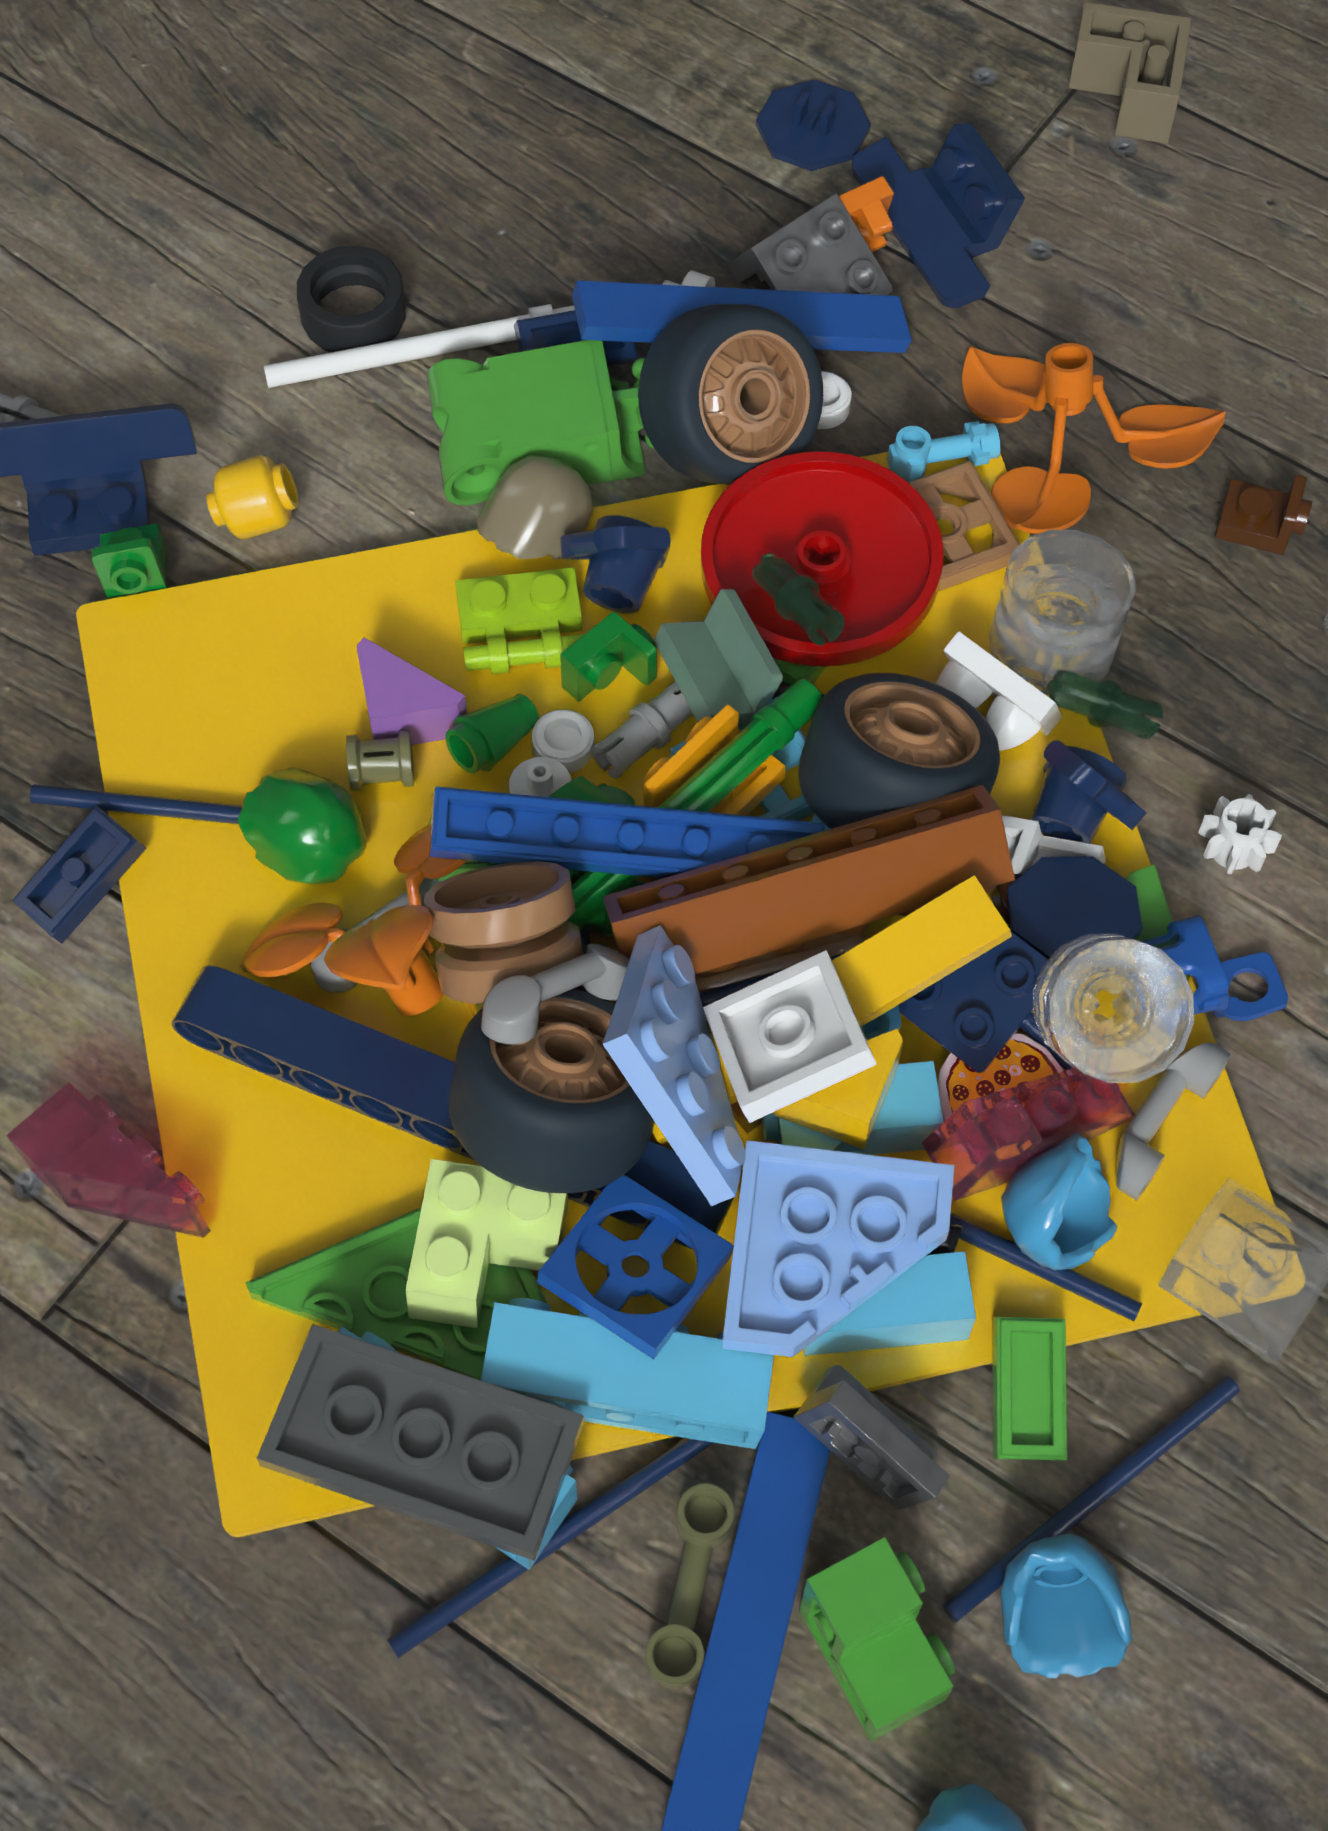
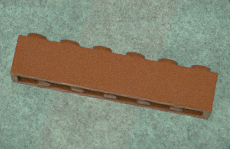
[602,785,1015,974]

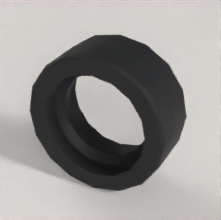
[297,246,406,352]

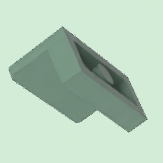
[654,589,783,729]

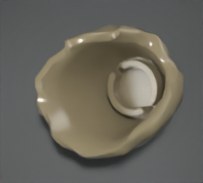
[476,454,593,560]

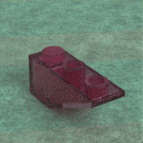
[921,1060,1135,1201]
[6,1083,211,1238]

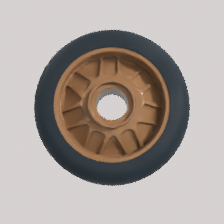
[638,304,823,485]
[798,673,1000,829]
[449,989,655,1193]

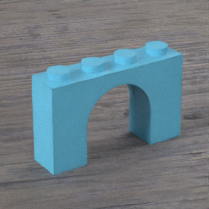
[761,1061,976,1356]

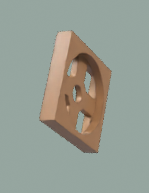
[908,461,1023,591]

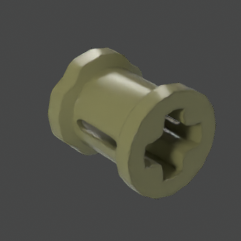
[346,730,414,791]

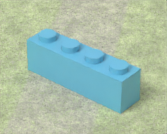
[481,1298,774,1449]

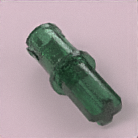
[752,553,845,645]
[1046,669,1163,739]

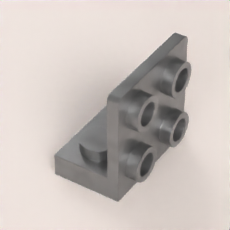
[727,193,892,295]

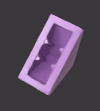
[357,637,467,745]

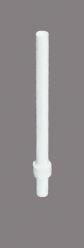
[264,304,575,388]

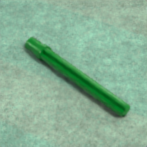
[567,678,823,930]

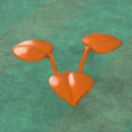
[962,343,1226,534]
[240,824,468,1016]

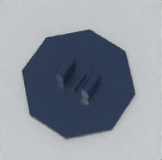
[756,80,871,171]
[1006,856,1143,967]

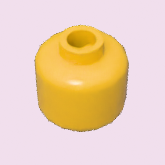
[206,455,299,540]

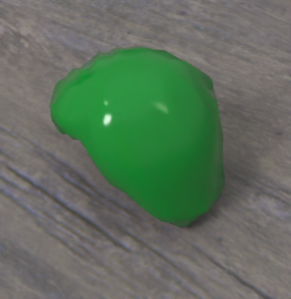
[237,768,366,885]

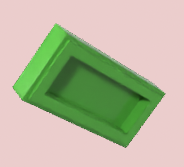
[992,1317,1067,1461]

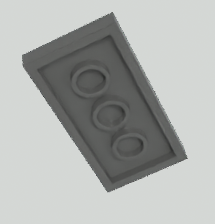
[257,1324,584,1561]

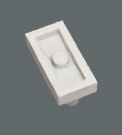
[936,631,1062,751]

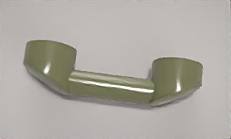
[645,1483,734,1688]

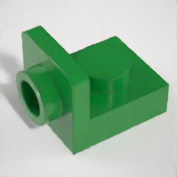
[92,523,166,599]
[560,611,657,702]

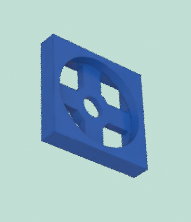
[537,1175,734,1360]

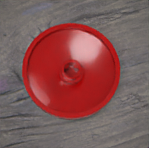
[701,451,944,667]

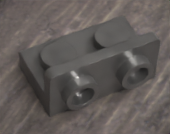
[794,1365,950,1511]

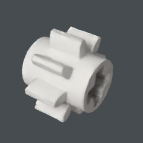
[1198,794,1282,874]

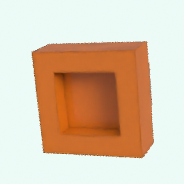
[839,176,894,252]

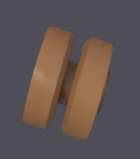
[424,861,584,1004]

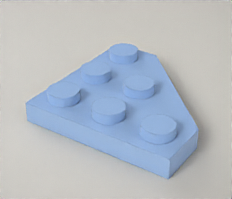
[603,925,746,1206]
[722,1140,954,1357]

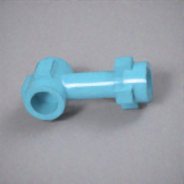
[887,421,1000,482]

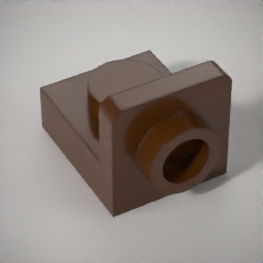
[1215,474,1312,555]

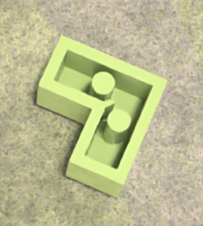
[406,1159,568,1328]

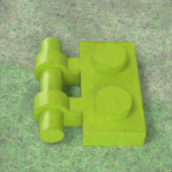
[455,567,584,674]

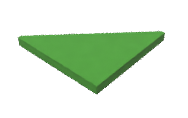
[246,1207,547,1380]

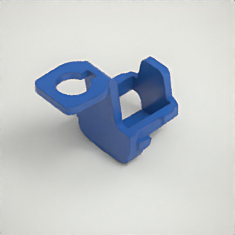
[1121,915,1288,1026]

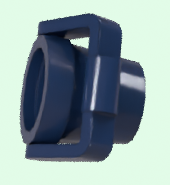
[560,515,671,613]
[1031,740,1147,844]

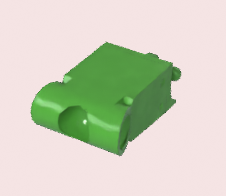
[427,340,654,506]

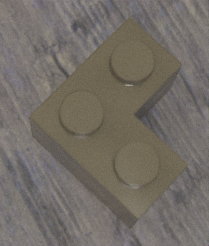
[1069,2,1191,144]

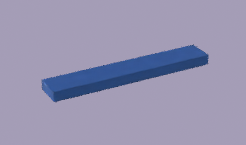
[572,281,912,353]
[429,787,825,878]
[661,1412,830,1831]

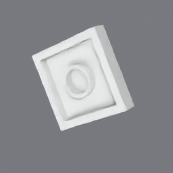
[703,950,877,1123]

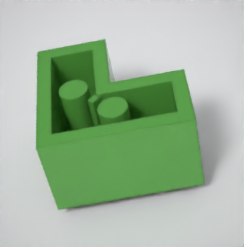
[799,1537,955,1742]

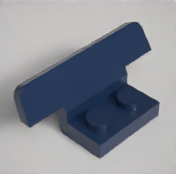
[852,123,1025,308]
[0,403,197,556]

